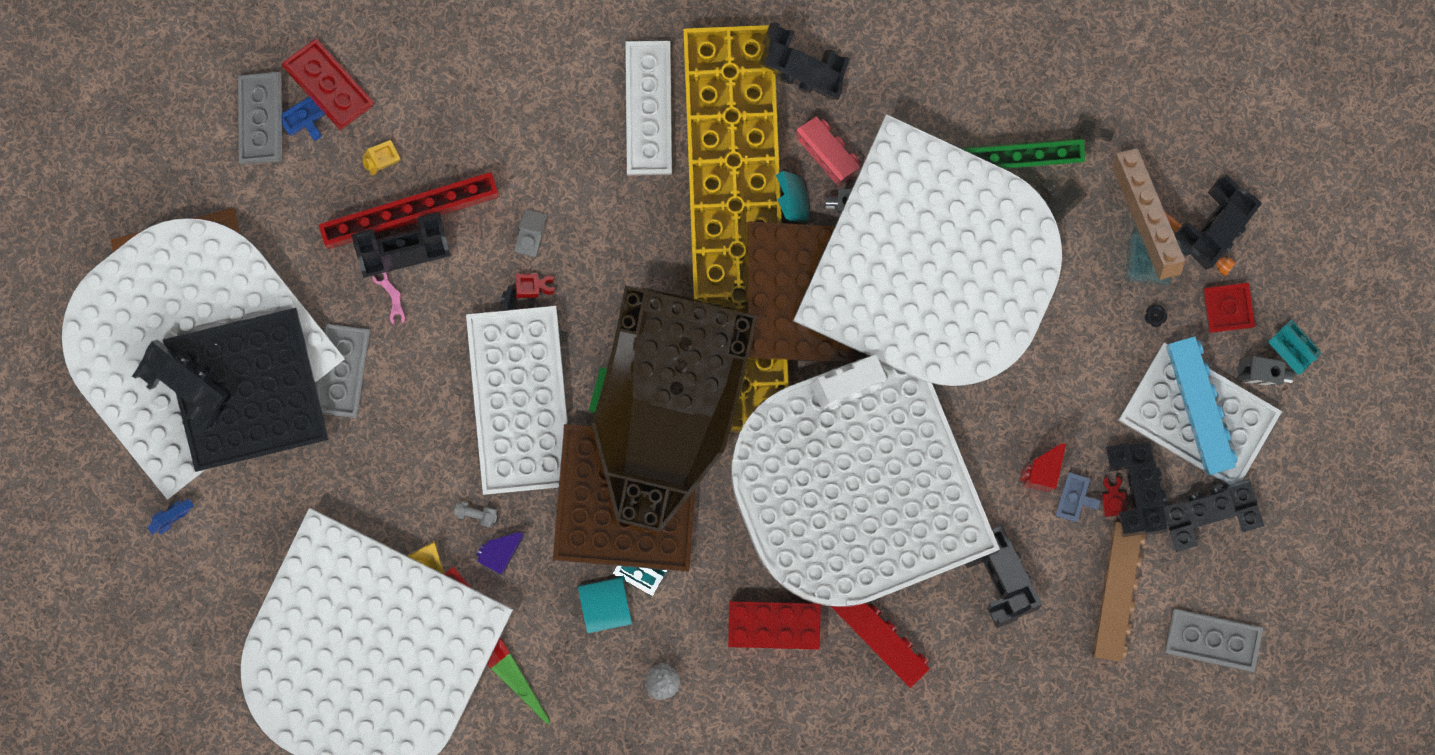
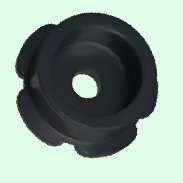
[1145,305,1167,327]

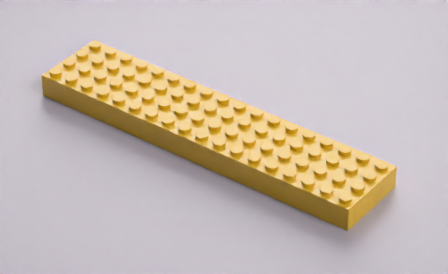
[683,25,788,433]

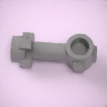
[454,501,498,528]

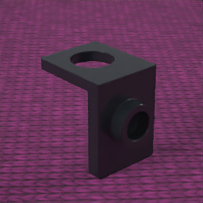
[500,286,536,311]

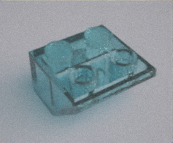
[1124,233,1171,286]

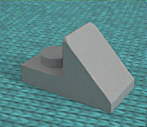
[514,209,548,258]

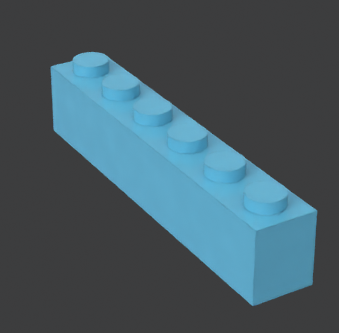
[1166,337,1238,476]

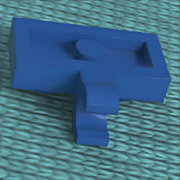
[282,97,325,141]
[147,499,194,535]

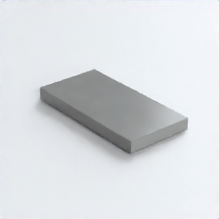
[238,72,282,164]
[316,323,370,419]
[1164,608,1263,672]

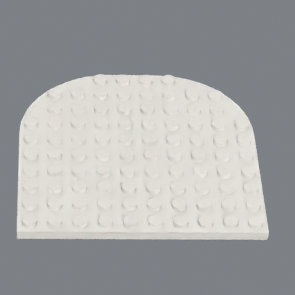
[793,114,1062,386]
[62,219,345,500]
[731,356,1000,607]
[241,508,513,755]

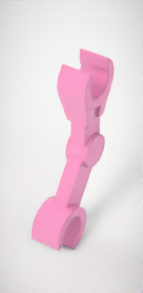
[372,272,405,325]

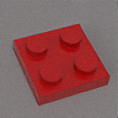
[1203,283,1255,334]

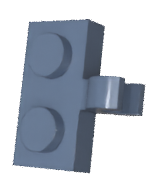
[1055,472,1100,523]

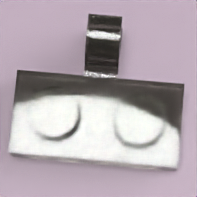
[1041,179,1087,224]

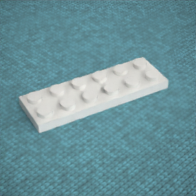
[626,41,672,176]

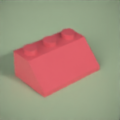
[796,117,860,188]

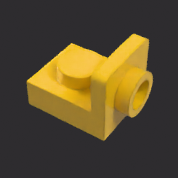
[362,140,401,176]

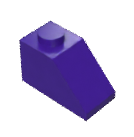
[476,532,524,575]

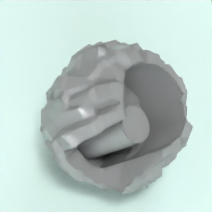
[645,662,681,700]

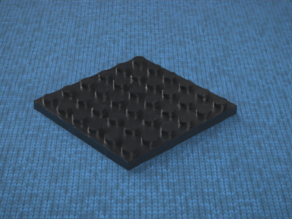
[163,308,329,472]

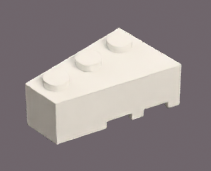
[811,355,887,410]

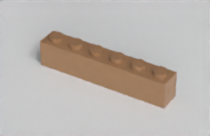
[1112,148,1185,280]
[1092,522,1146,662]

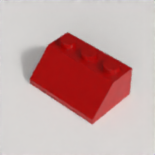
[1020,443,1066,492]

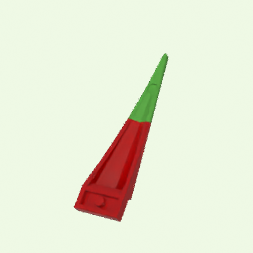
[444,566,550,724]

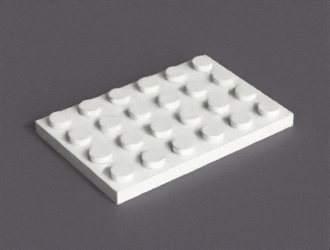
[1118,343,1282,485]

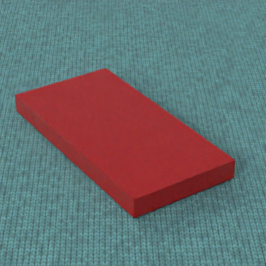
[281,38,375,131]

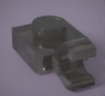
[1072,114,1114,143]

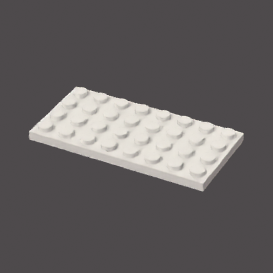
[466,306,568,495]

